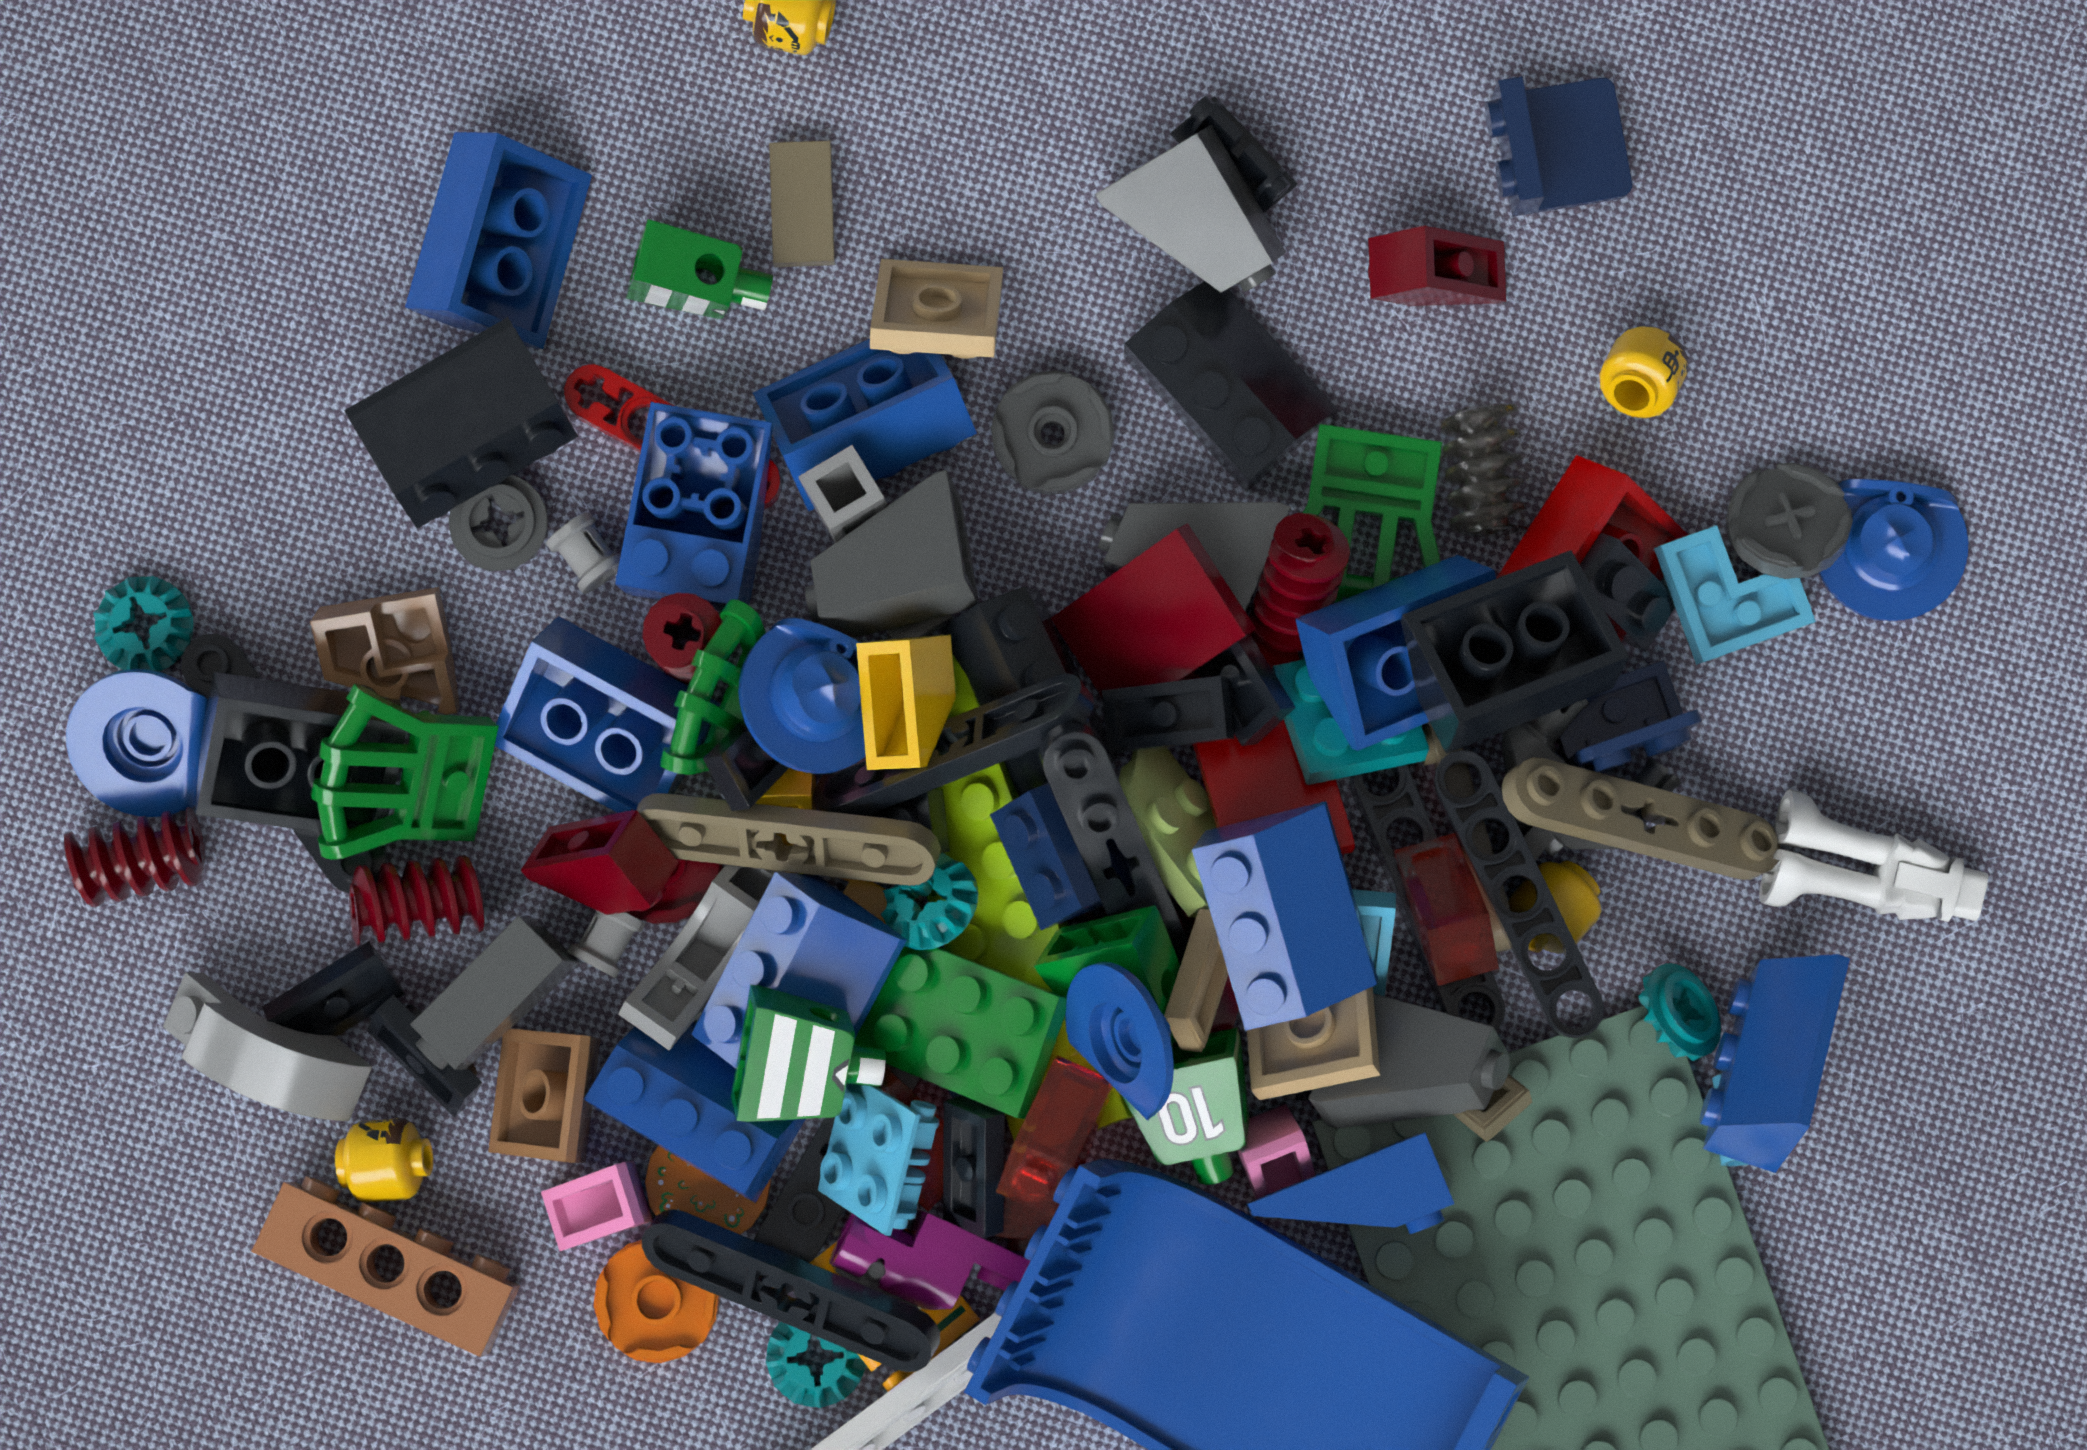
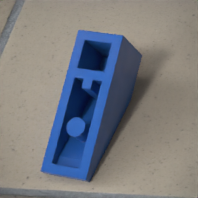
[1245,1132,1454,1234]

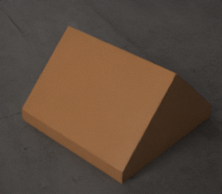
[488,1028,601,1163]

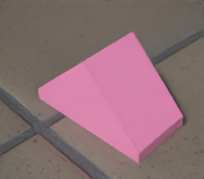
[1237,1104,1315,1199]
[541,1161,653,1252]

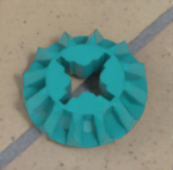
[93,576,194,672]
[881,853,978,950]
[1638,963,1721,1061]
[766,1322,866,1408]

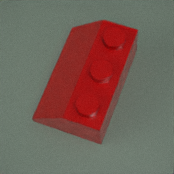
[1496,455,1689,642]

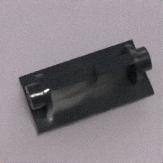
[1170,96,1298,214]

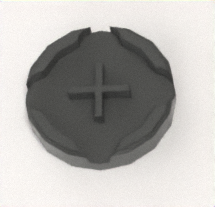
[1725,463,1853,579]

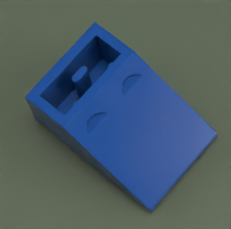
[615,402,773,611]

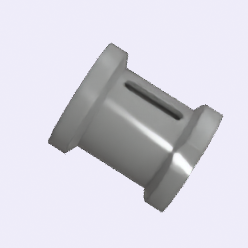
[546,512,621,594]
[567,910,646,979]

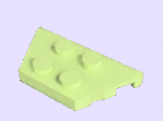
[1119,747,1217,918]

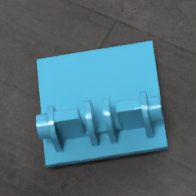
[818,1083,940,1236]

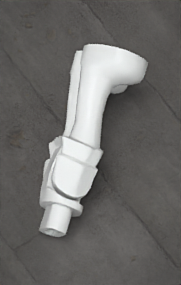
[1759,789,1988,922]

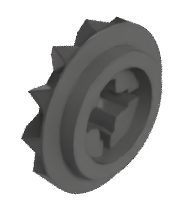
[449,475,548,572]

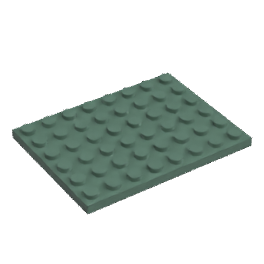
[1311,1006,1829,1450]

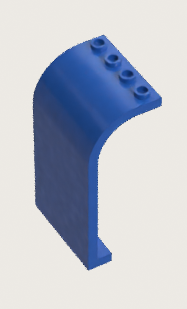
[964,1159,1529,1450]

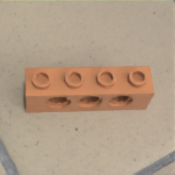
[251,1176,521,1357]

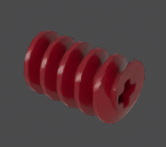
[1249,512,1350,652]
[642,593,730,685]
[64,806,205,907]
[349,855,485,946]

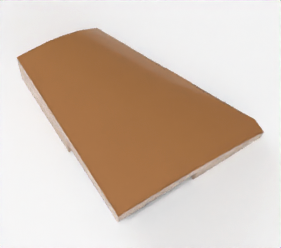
[310,587,460,715]

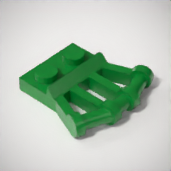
[1303,424,1442,603]
[660,599,766,775]
[311,683,499,860]

